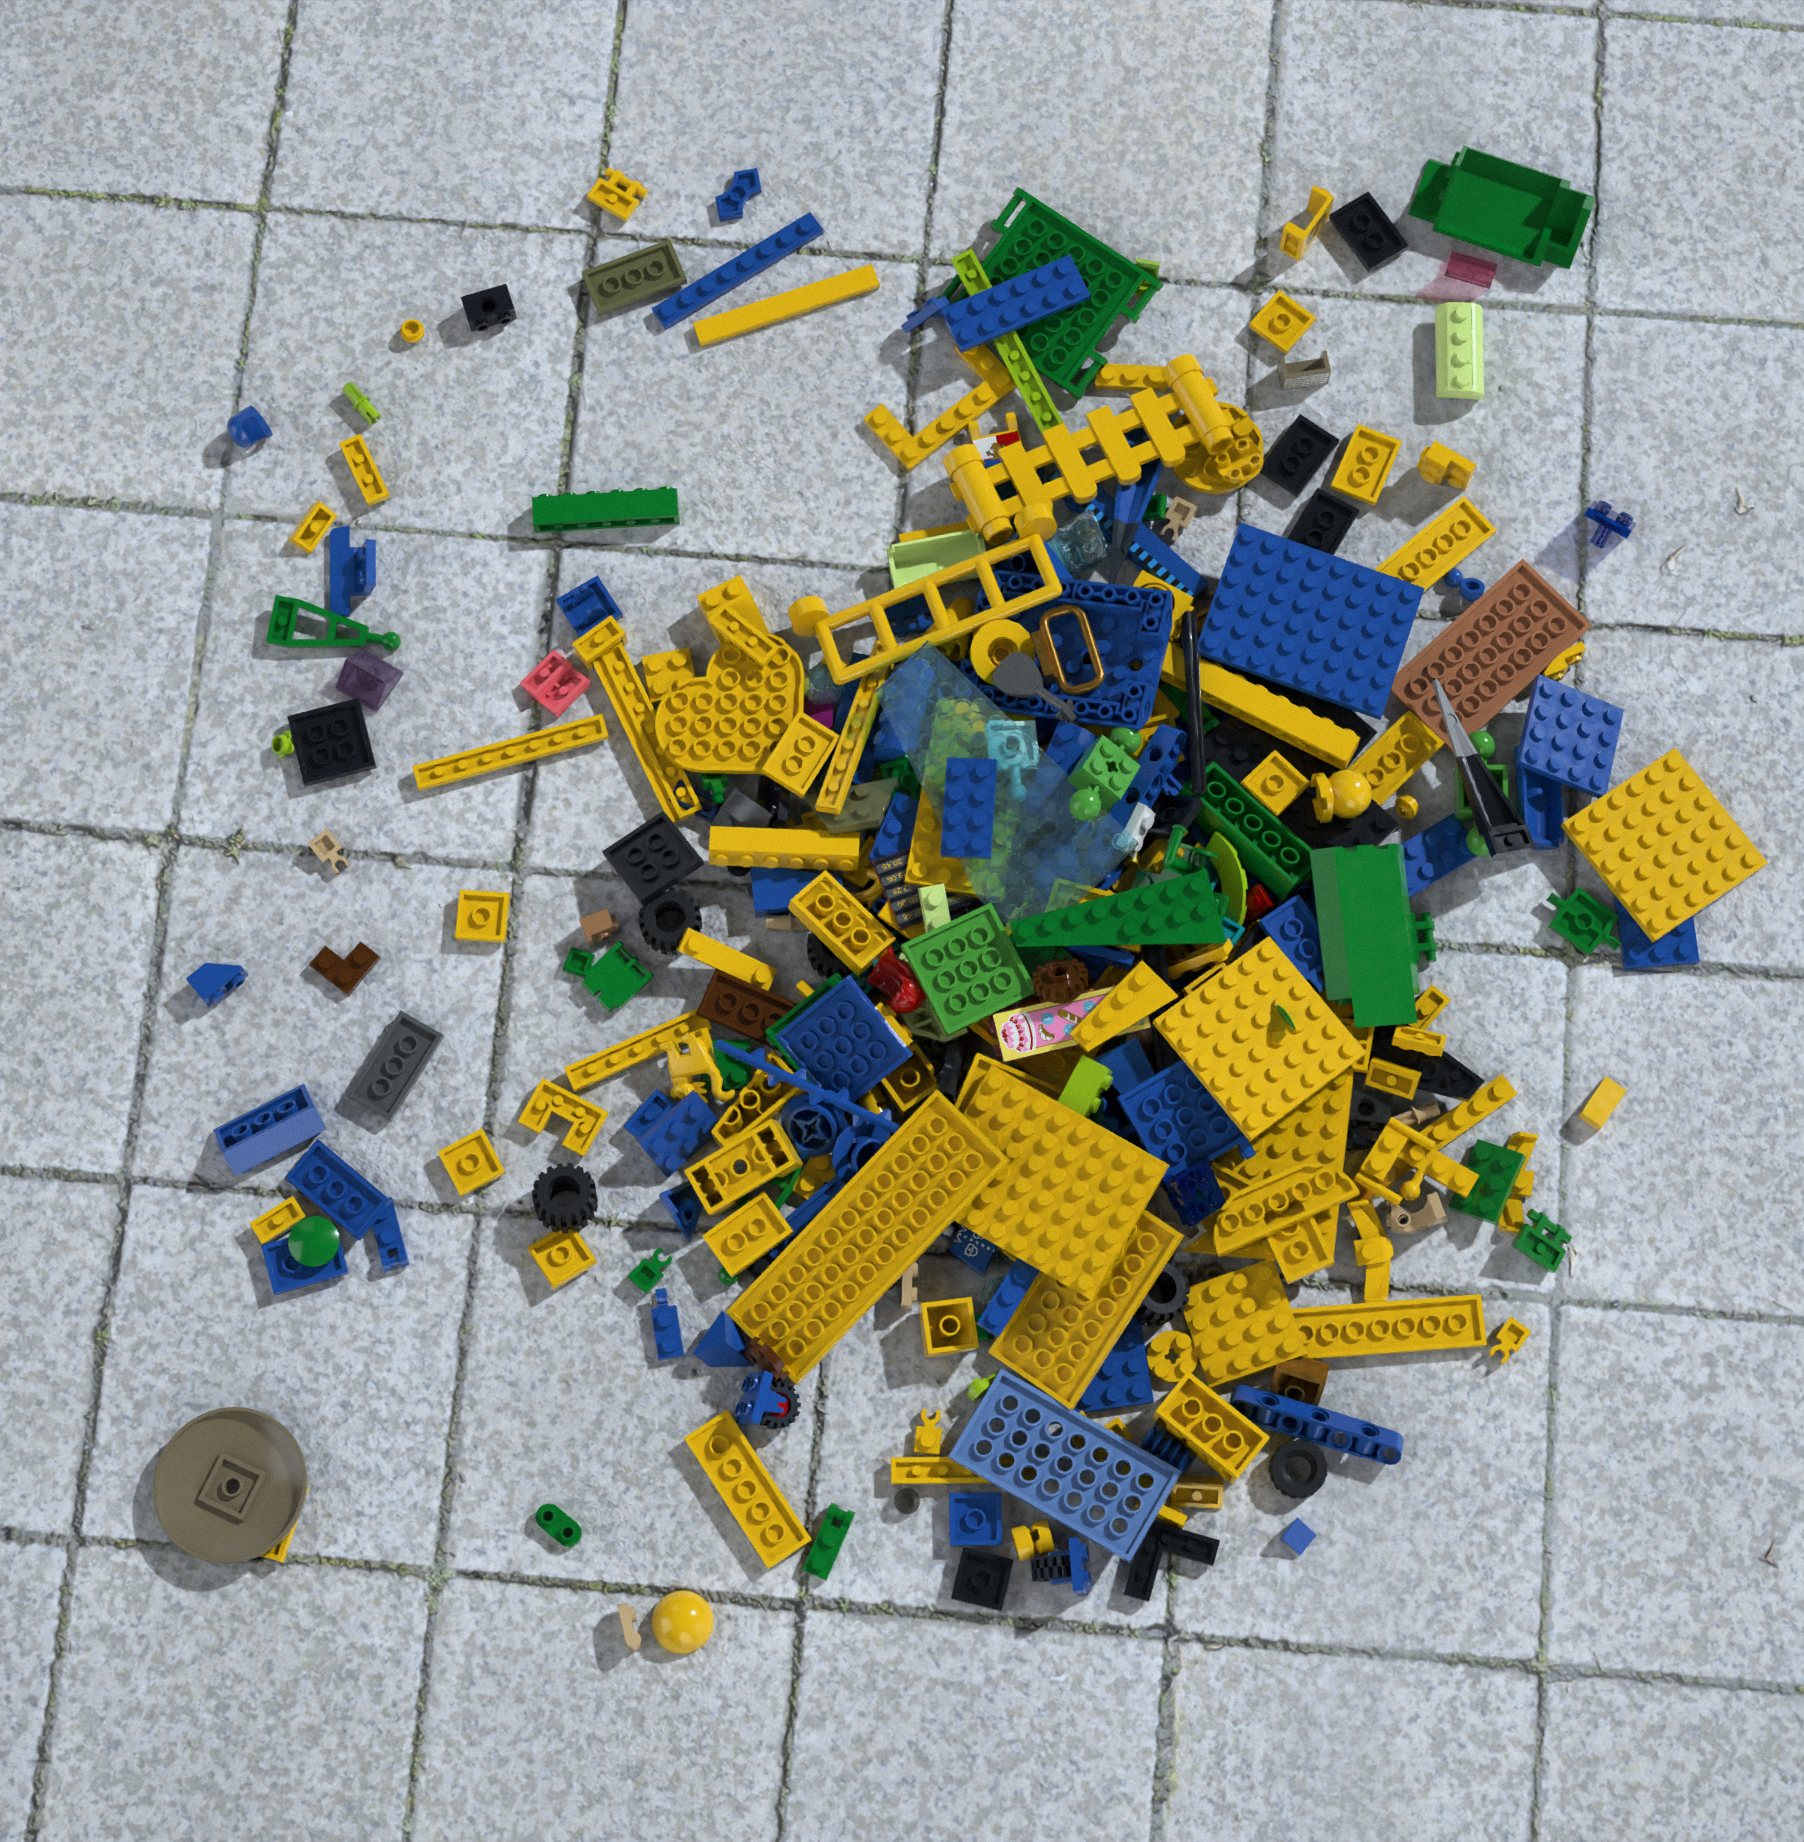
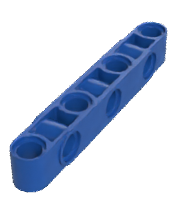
[1083,724,1187,880]
[1229,1385,1404,1465]

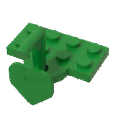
[1131,824,1230,945]

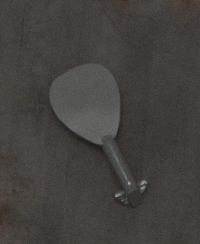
[993,652,1077,723]

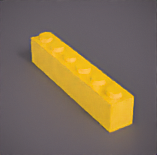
[709,826,860,871]

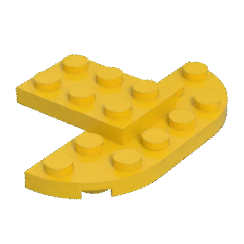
[1214,1163,1360,1284]

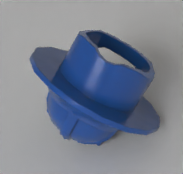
[832,1121,891,1184]

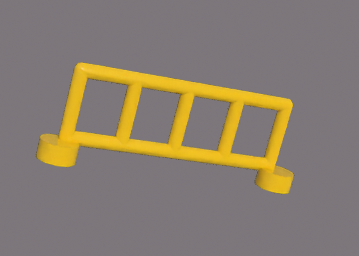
[788,503,1062,685]

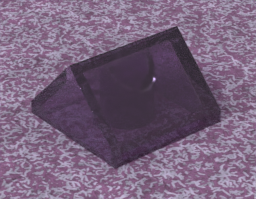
[336,648,404,713]

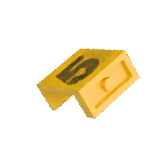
[1279,185,1334,261]

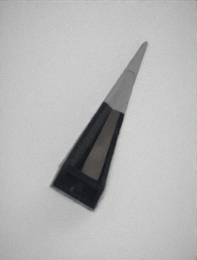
[1432,679,1535,858]

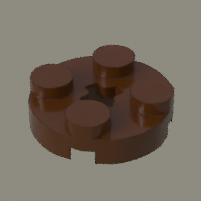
[744,1337,789,1382]

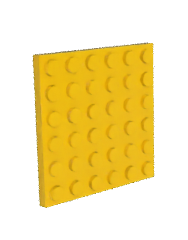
[1561,748,1768,943]
[1153,936,1367,1141]

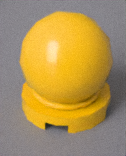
[1311,770,1372,823]

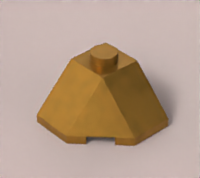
[1270,1357,1330,1406]

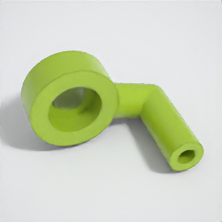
[966,1371,1012,1403]

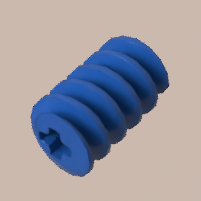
[1140,1422,1198,1475]

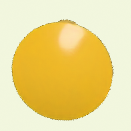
[1215,438,1264,483]

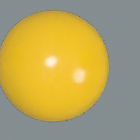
[651,1590,714,1654]

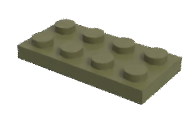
[582,239,687,316]

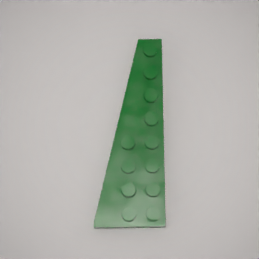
[1010,869,1227,947]

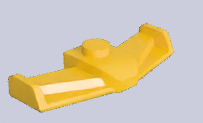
[1498,1132,1539,1234]
[1346,1199,1394,1303]

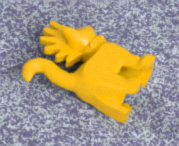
[659,1027,735,1103]

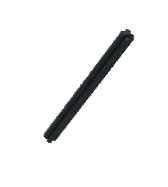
[1182,611,1207,796]

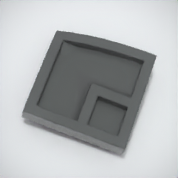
[708,788,773,830]

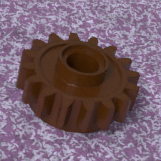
[1032,956,1089,1003]

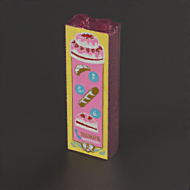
[988,984,1152,1064]

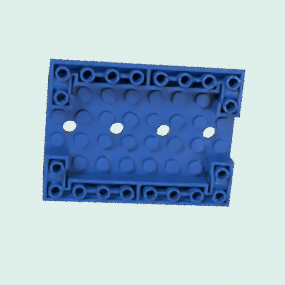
[952,569,1172,731]

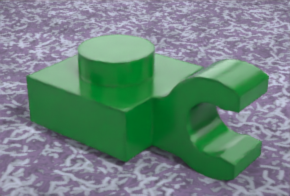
[699,773,728,804]

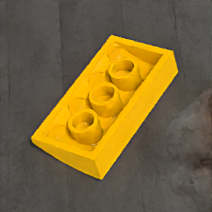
[788,870,896,977]

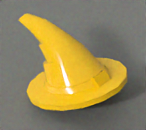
[970,619,1035,685]

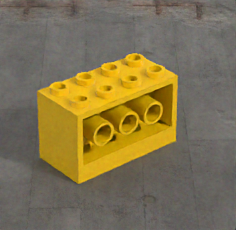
[1152,1371,1270,1485]

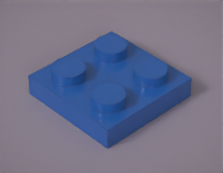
[949,1492,1002,1546]

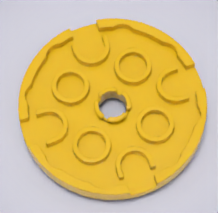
[1171,402,1263,494]

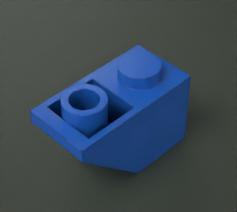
[186,963,248,1007]

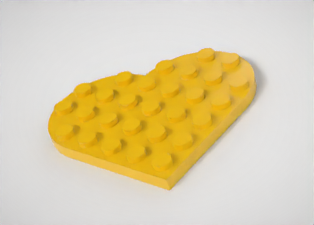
[655,632,805,774]

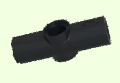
[933,1039,967,1105]

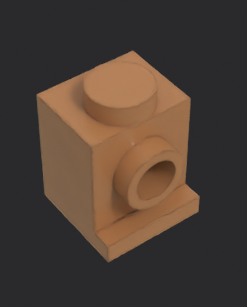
[579,908,620,948]

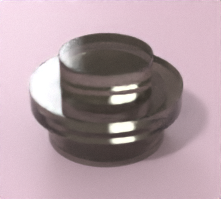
[894,1488,920,1515]

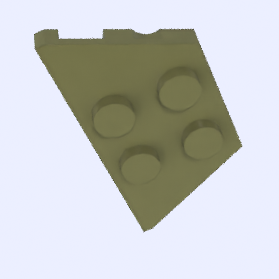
[804,777,899,835]

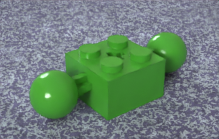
[1067,727,1141,821]
[1453,731,1508,857]

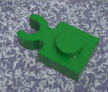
[628,1248,673,1295]

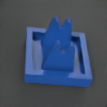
[556,575,623,638]

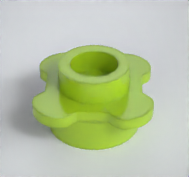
[271,731,294,759]

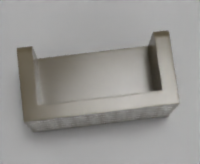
[1277,351,1331,390]

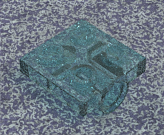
[1051,509,1110,575]

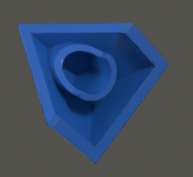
[659,1181,703,1243]
[692,1311,754,1367]

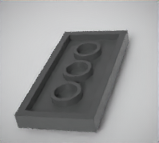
[347,1010,444,1122]

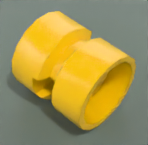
[1011,1519,1055,1562]

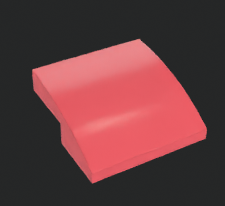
[520,649,591,718]

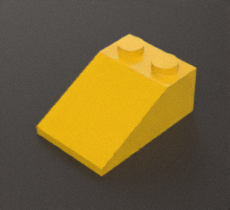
[697,575,769,647]

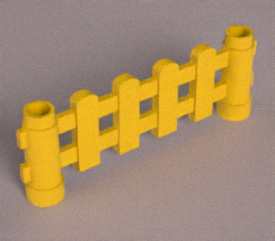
[942,354,1236,545]

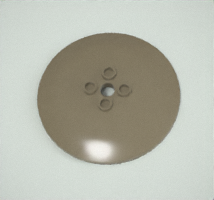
[153,1407,308,1564]

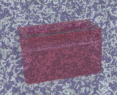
[1444,251,1498,289]

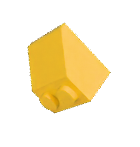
[918,1297,979,1358]

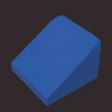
[1280,1517,1316,1556]

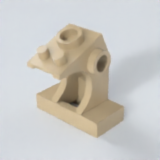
[1386,1192,1448,1235]

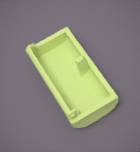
[1435,302,1484,400]
[886,529,986,589]

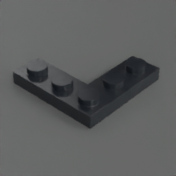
[1123,1521,1220,1603]

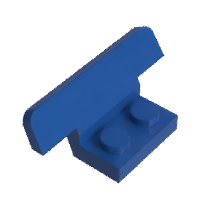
[330,525,376,617]

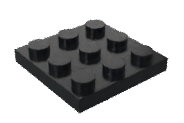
[287,698,377,787]
[602,811,705,906]

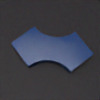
[715,168,762,222]

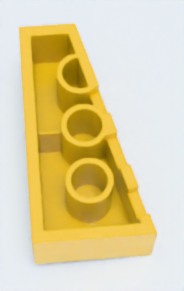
[1069,961,1179,1053]
[711,1049,808,1148]

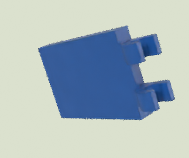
[1257,894,1326,994]

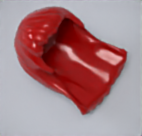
[866,946,926,1014]

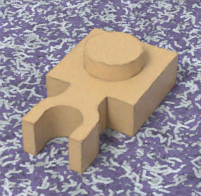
[1160,496,1198,542]
[308,828,350,874]

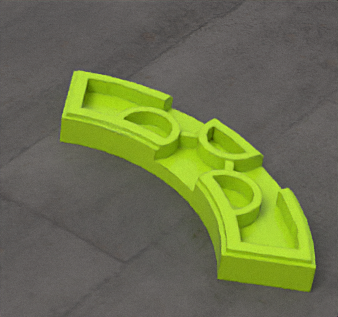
[1205,831,1248,926]

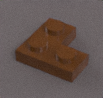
[309,941,381,997]

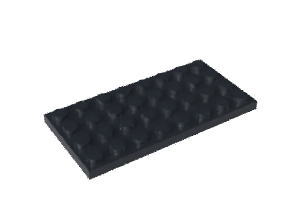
[1187,715,1399,850]

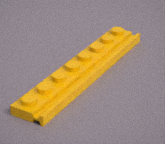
[592,641,703,823]

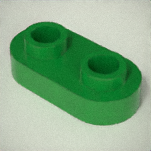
[536,1504,582,1547]

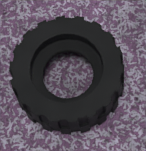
[1269,1439,1328,1499]

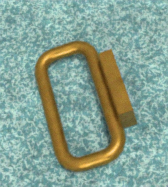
[1031,604,1105,696]

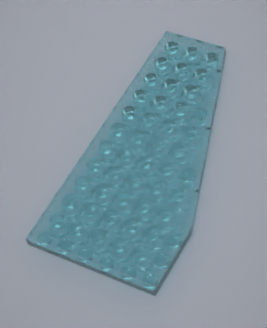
[875,640,1139,950]

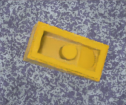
[1578,1076,1627,1131]

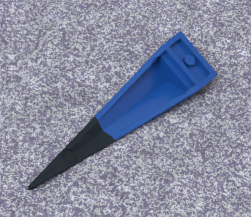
[1108,428,1165,584]

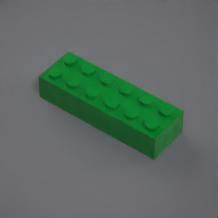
[1178,761,1312,901]

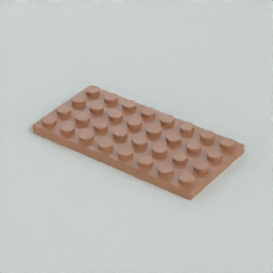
[1390,559,1592,755]

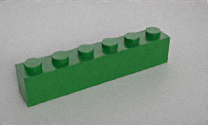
[532,486,680,533]

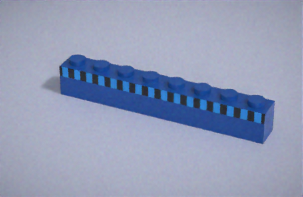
[1047,467,1209,606]

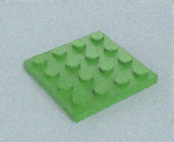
[901,903,1036,1036]

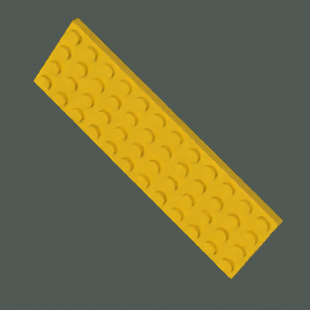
[726,1089,1010,1384]

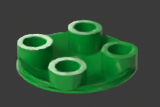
[288,1216,340,1267]

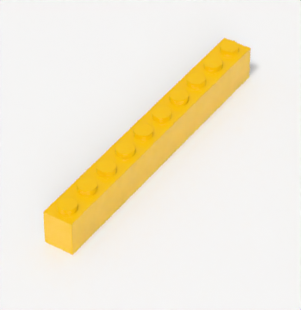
[1132,641,1360,770]

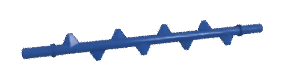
[714,1039,901,1134]

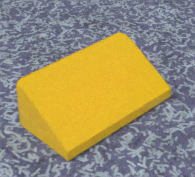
[287,501,338,554]
[1364,1057,1421,1100]
[1170,1475,1224,1509]

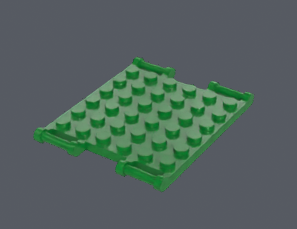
[936,187,1164,400]

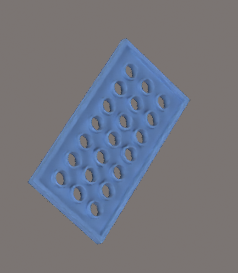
[948,1369,1182,1563]

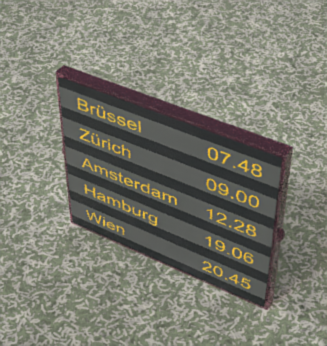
[872,848,984,931]

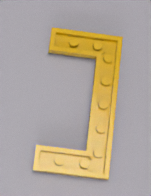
[864,344,1017,472]

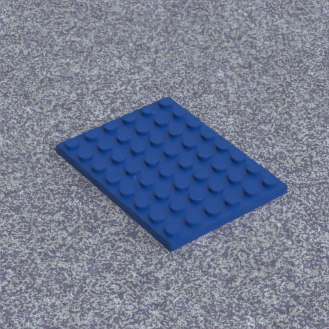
[1198,522,1425,720]

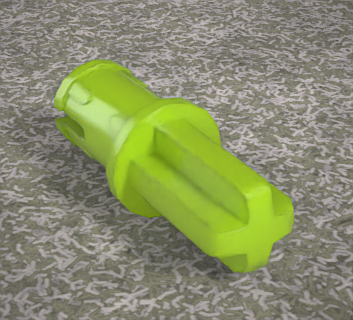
[342,382,381,425]

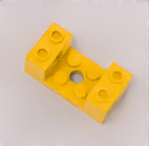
[684,1119,803,1217]

